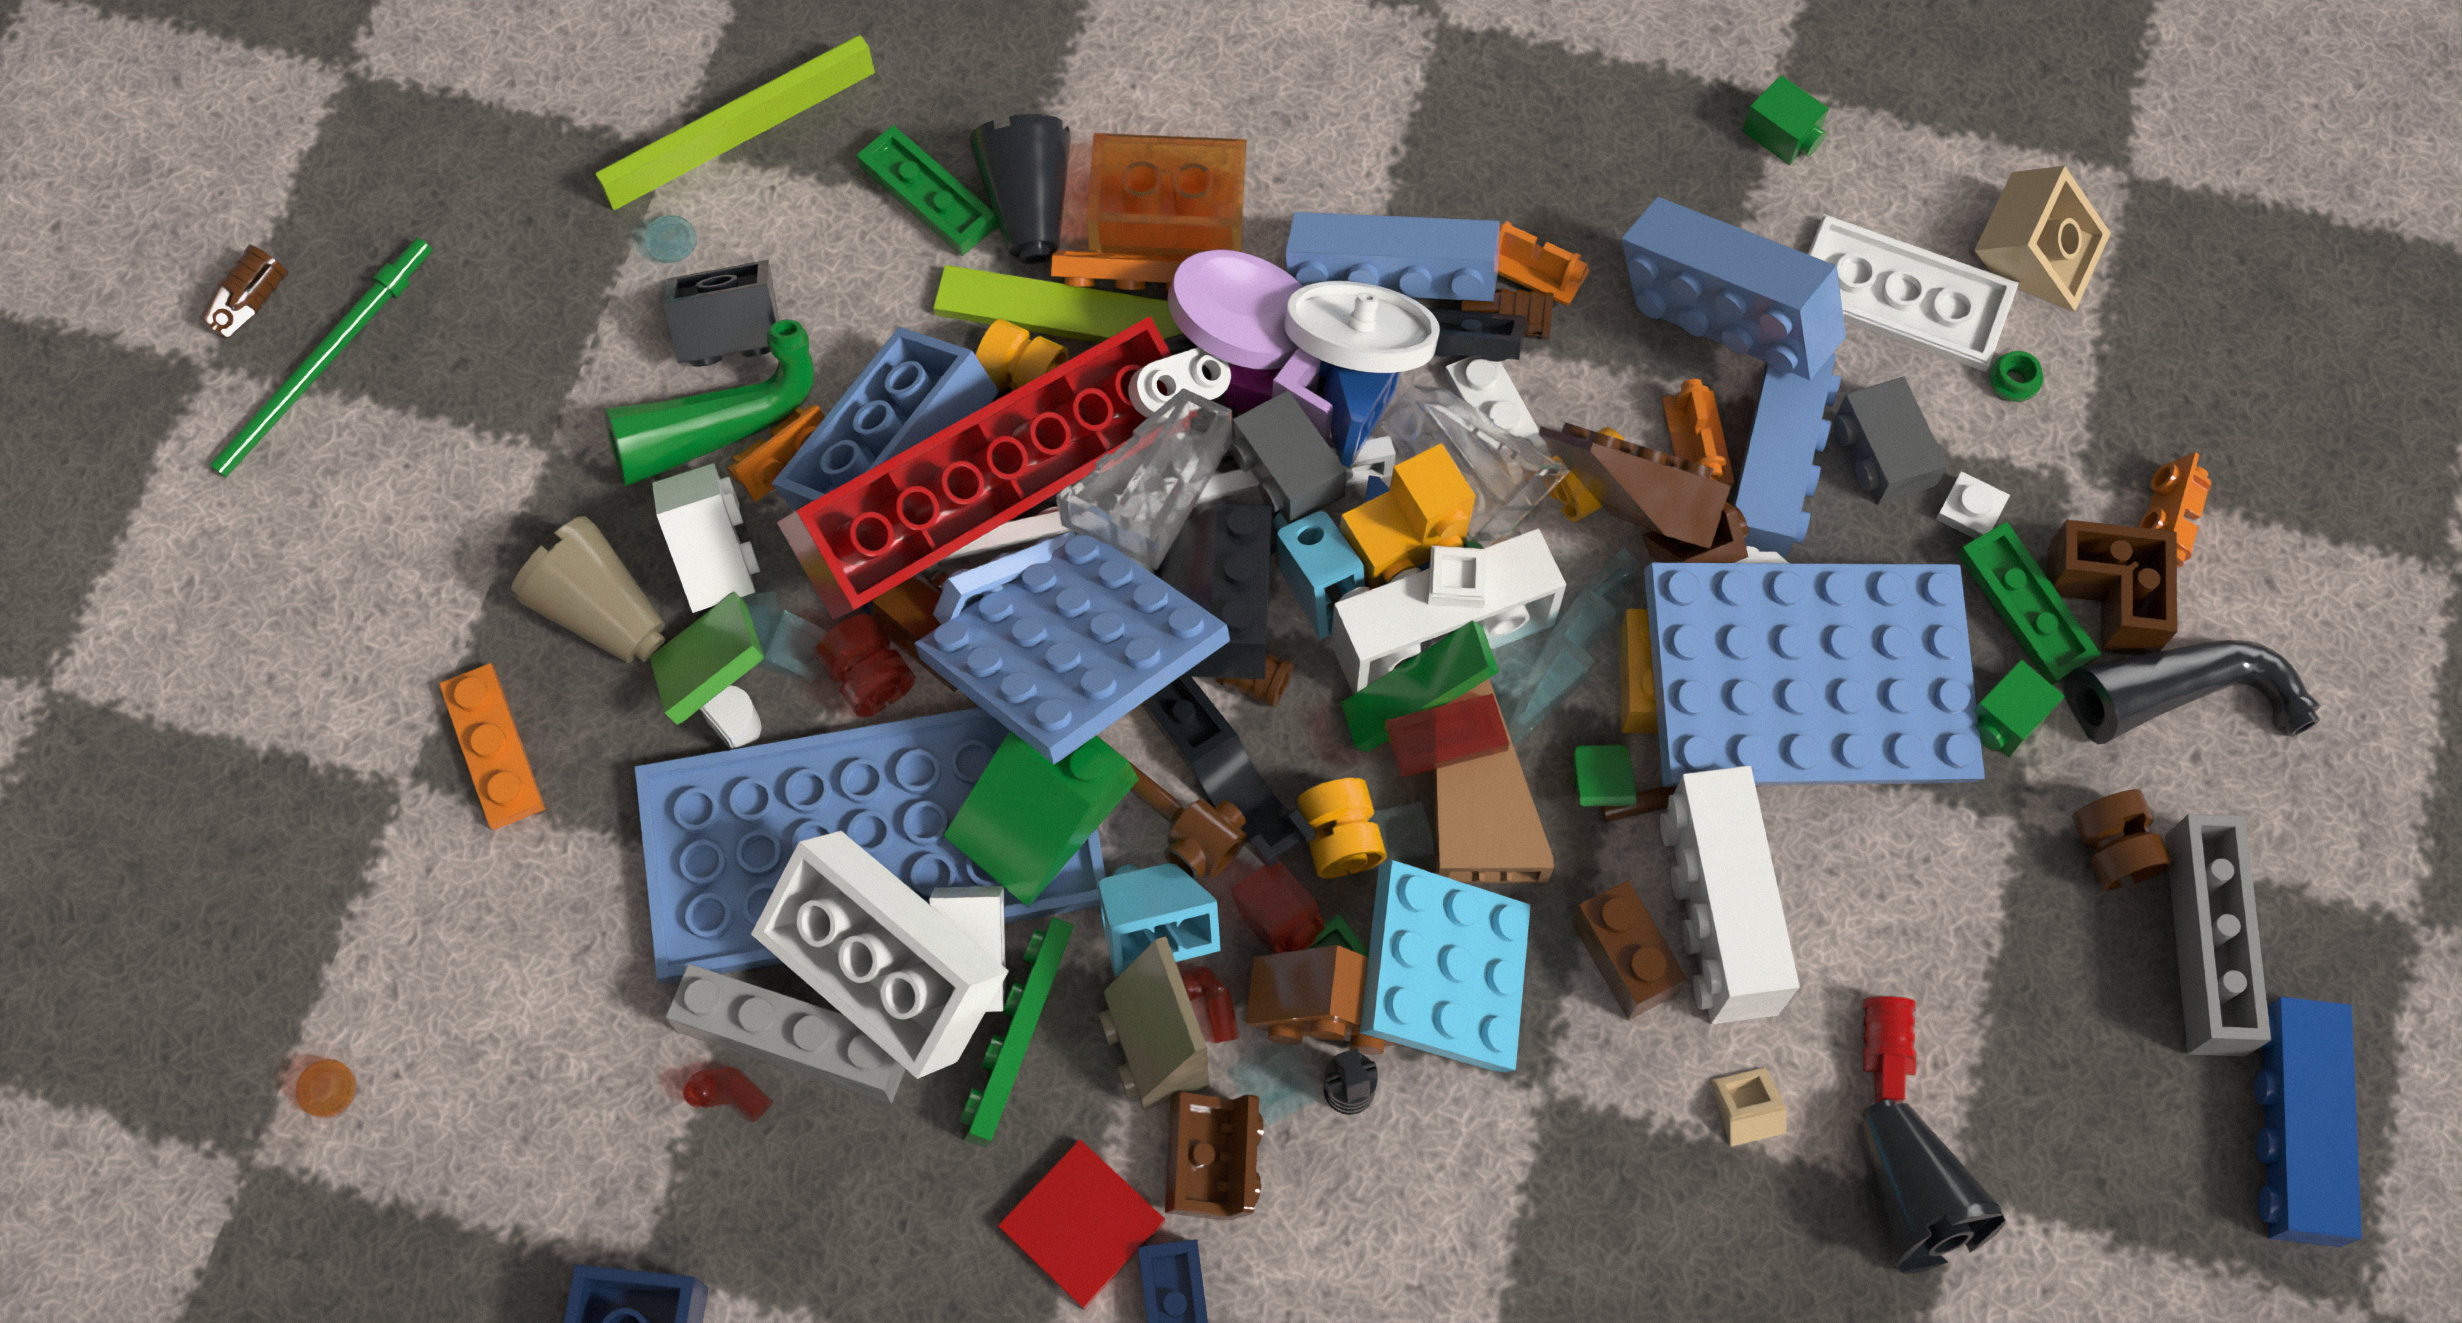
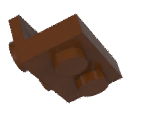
[1642,502,1749,563]
[1165,1092,1264,1220]

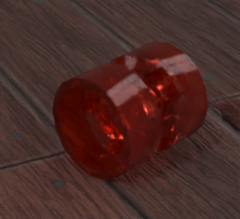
[814,614,916,718]

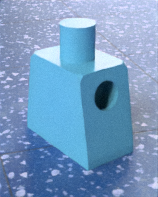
[1273,511,1365,640]
[1098,863,1221,977]

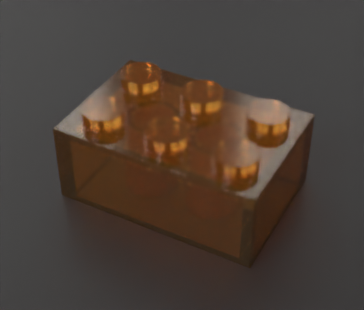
[1087,133,1247,257]

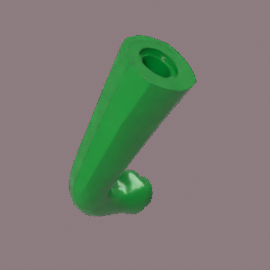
[605,319,814,487]

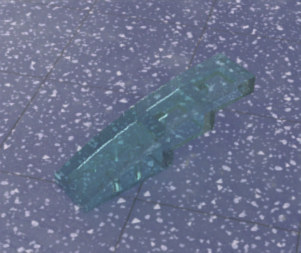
[1508,548,1639,747]

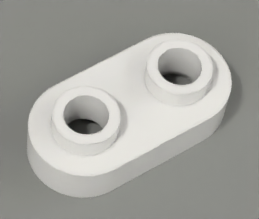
[1129,347,1231,419]

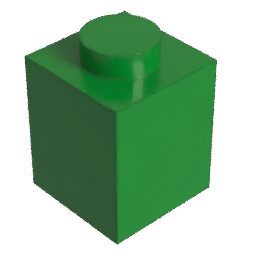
[1742,75,1829,165]
[1974,660,2065,757]

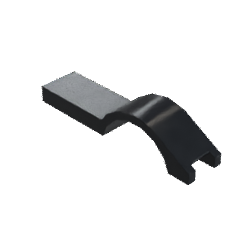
[1141,676,1316,868]

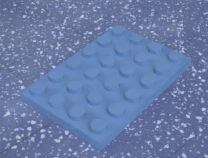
[1644,563,1985,787]

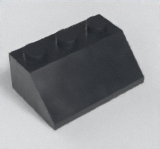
[1161,504,1272,679]

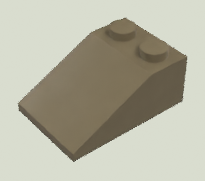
[1098,936,1209,1111]

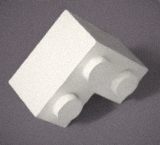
[652,463,761,613]

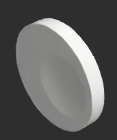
[1284,281,1440,373]

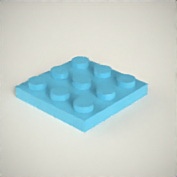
[1360,860,1530,1072]

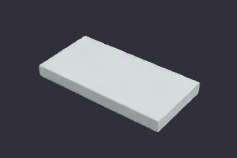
[1808,214,2019,372]

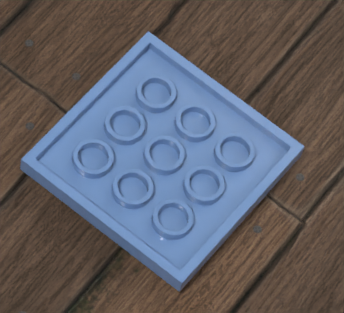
[915,529,1230,764]

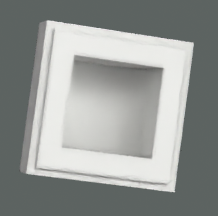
[700,685,761,750]

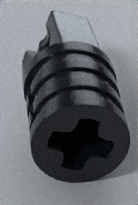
[1323,1048,1378,1115]

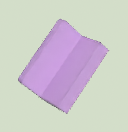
[1272,347,1333,446]

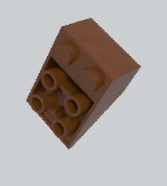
[1538,422,1731,549]

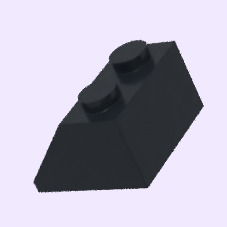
[663,259,779,367]

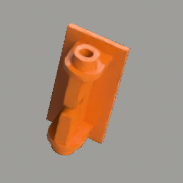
[1498,221,1590,307]
[1661,379,1735,486]
[726,404,825,502]
[2139,452,2211,567]

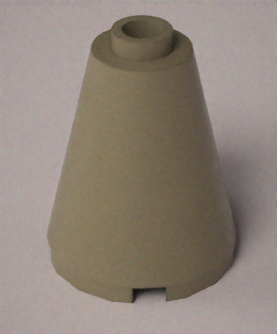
[511,516,665,663]

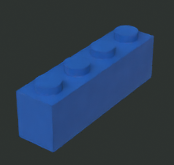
[2255,997,2362,1248]

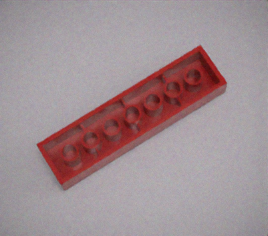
[777,316,1202,620]

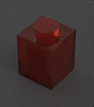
[1231,860,1326,954]

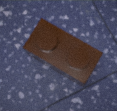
[1571,880,1687,1021]

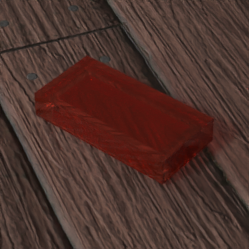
[1385,693,1510,778]

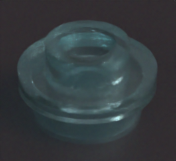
[644,215,697,263]

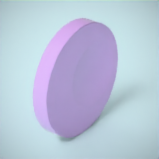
[1168,250,1303,369]

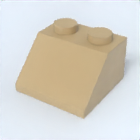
[1974,165,2111,312]

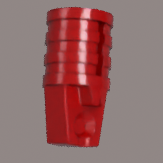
[1863,996,1916,1104]

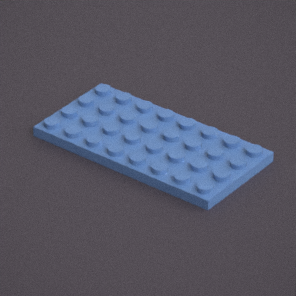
[635,707,1106,985]

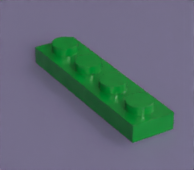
[959,917,1074,1148]

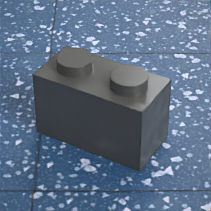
[1834,376,1948,505]
[1230,390,1346,524]

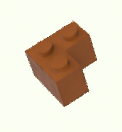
[1246,945,1401,1055]

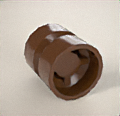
[2071,789,2174,891]

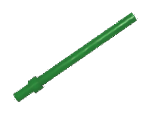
[208,237,433,479]

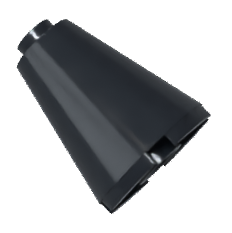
[969,114,1071,264]
[1857,1099,2006,1274]

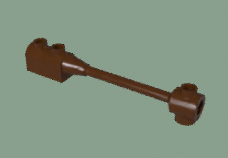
[872,570,1247,882]

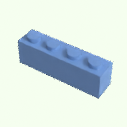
[1286,212,1500,301]
[1733,354,1841,558]

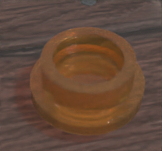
[296,1059,357,1118]

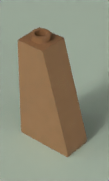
[1431,679,1554,883]

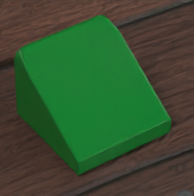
[1573,745,1636,807]

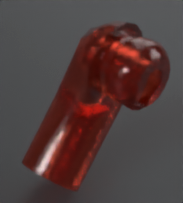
[1180,966,1239,1043]
[682,1066,773,1123]

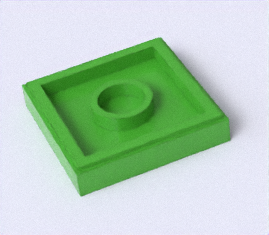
[650,591,764,725]

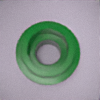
[1989,351,2043,402]

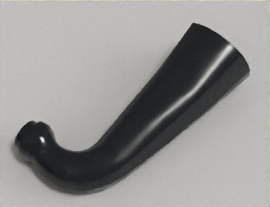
[2064,640,2321,745]

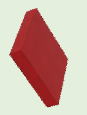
[998,1139,1166,1310]

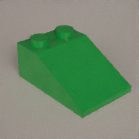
[943,731,1139,908]

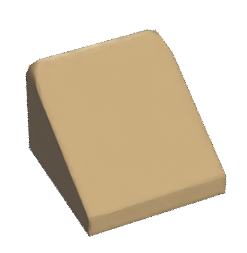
[1710,1067,1787,1147]

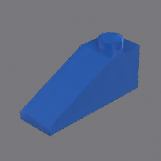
[1319,360,1400,468]

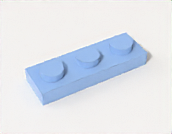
[933,531,1077,625]

